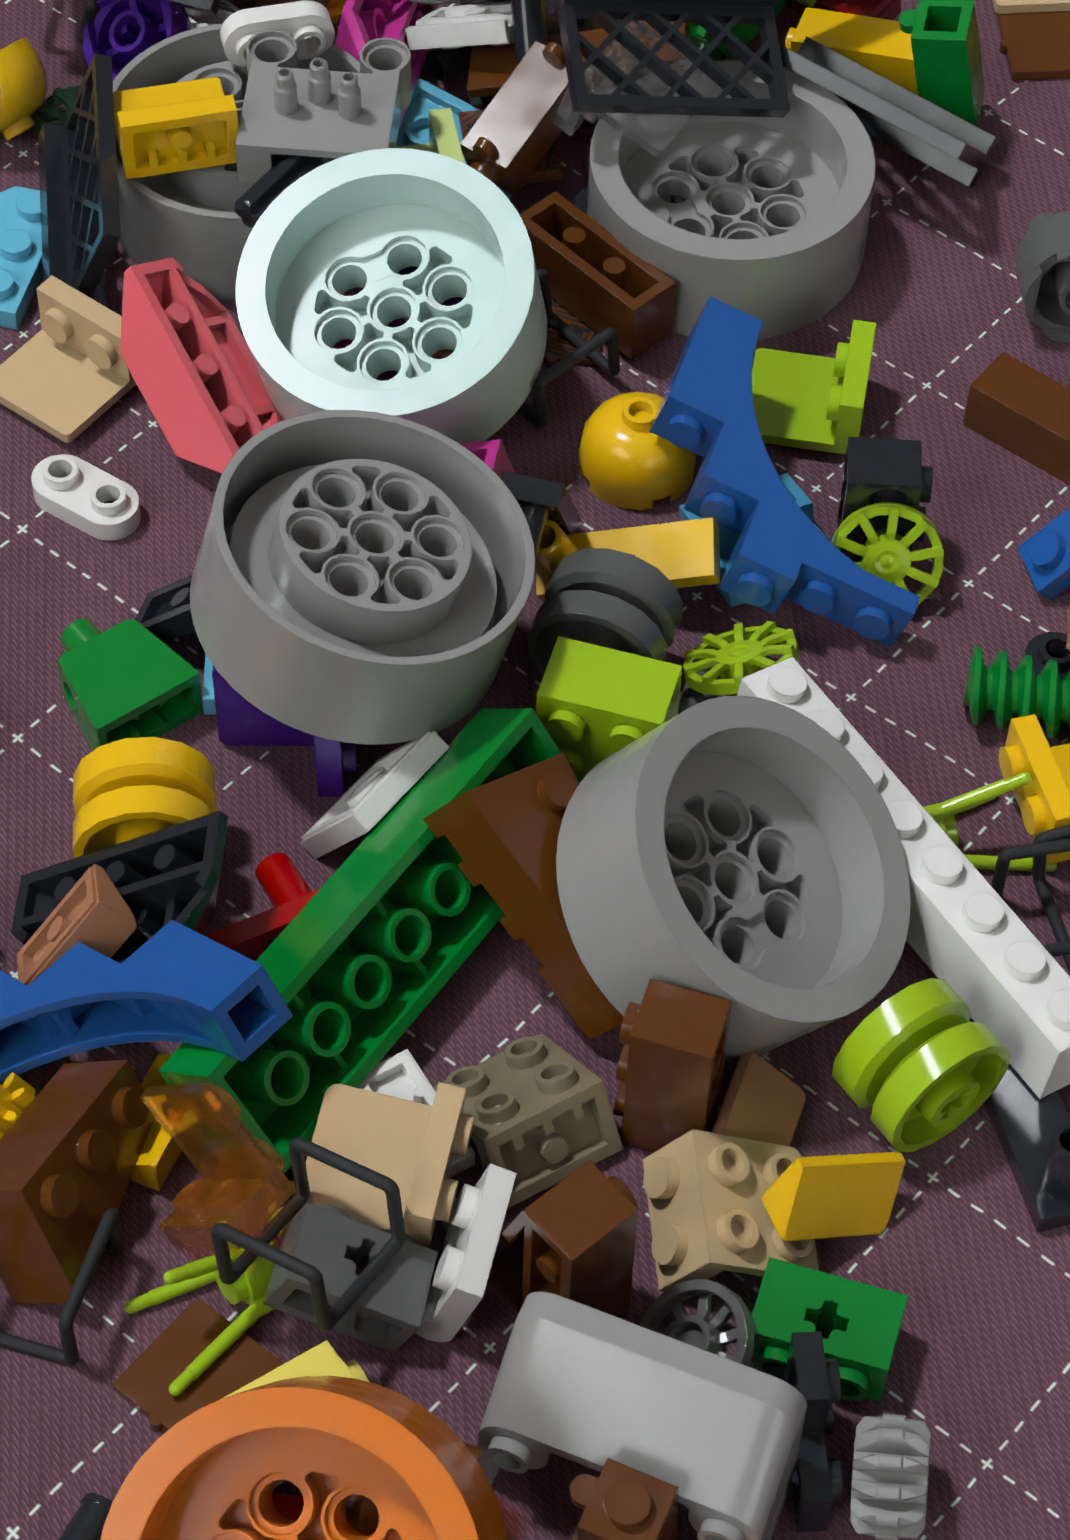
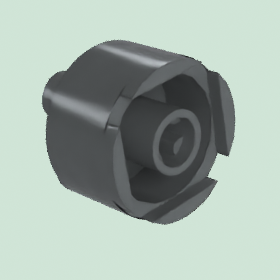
[1014,210,1070,343]

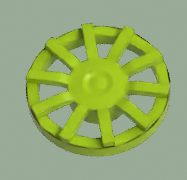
[831,502,944,608]
[683,621,800,695]

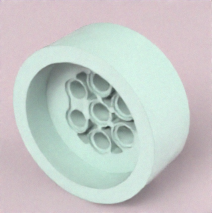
[236,148,547,444]

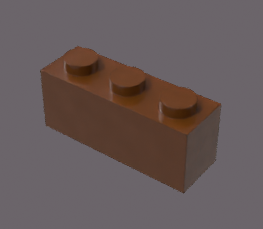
[520,191,676,359]
[613,979,732,1153]

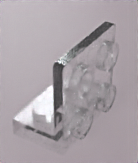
[553,20,717,157]

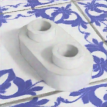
[220,1,335,67]
[31,454,141,541]

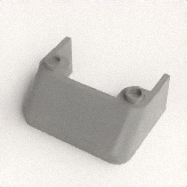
[478,1292,807,1540]

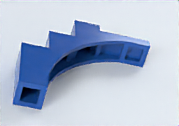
[650,296,920,647]
[0,920,293,1083]

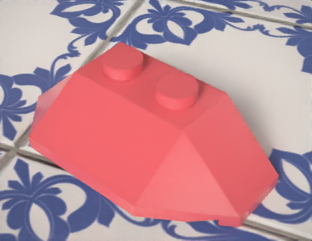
[120,257,283,474]

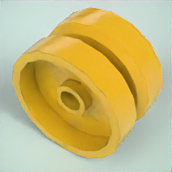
[73,737,217,858]

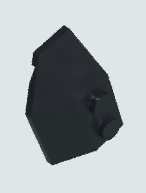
[11,811,229,964]

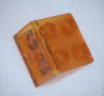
[140,1083,296,1250]

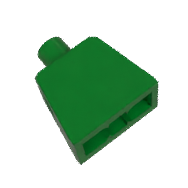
[57,618,203,751]

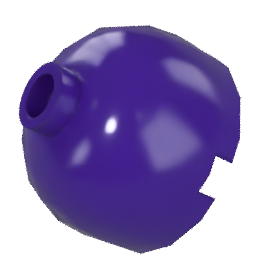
[83,0,193,80]

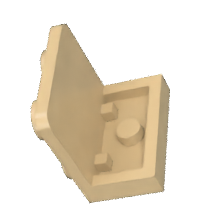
[298,1082,475,1247]
[643,1129,819,1292]

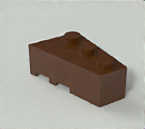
[0,1059,156,1304]
[487,1160,639,1318]

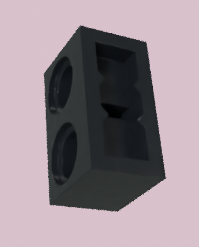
[837,437,933,562]

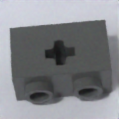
[263,1202,438,1353]

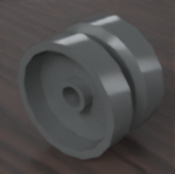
[527,548,683,676]

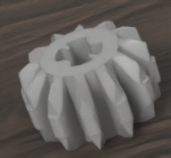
[850,1414,931,1540]

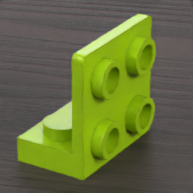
[751,320,877,455]

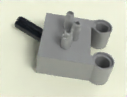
[234,30,412,228]

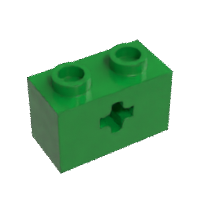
[750,1257,908,1403]

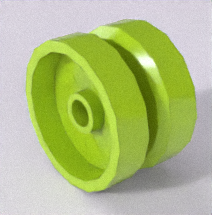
[832,978,1011,1152]

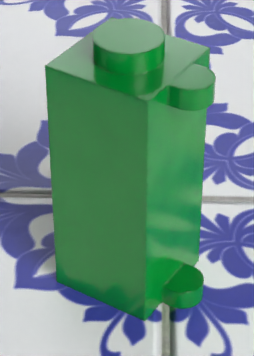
[898,0,985,127]

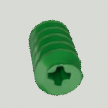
[962,645,1070,739]

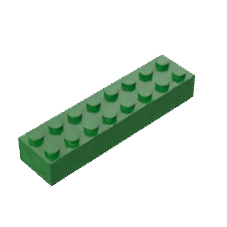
[158,708,580,1177]

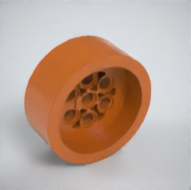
[100,1375,508,1540]

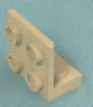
[0,275,136,443]

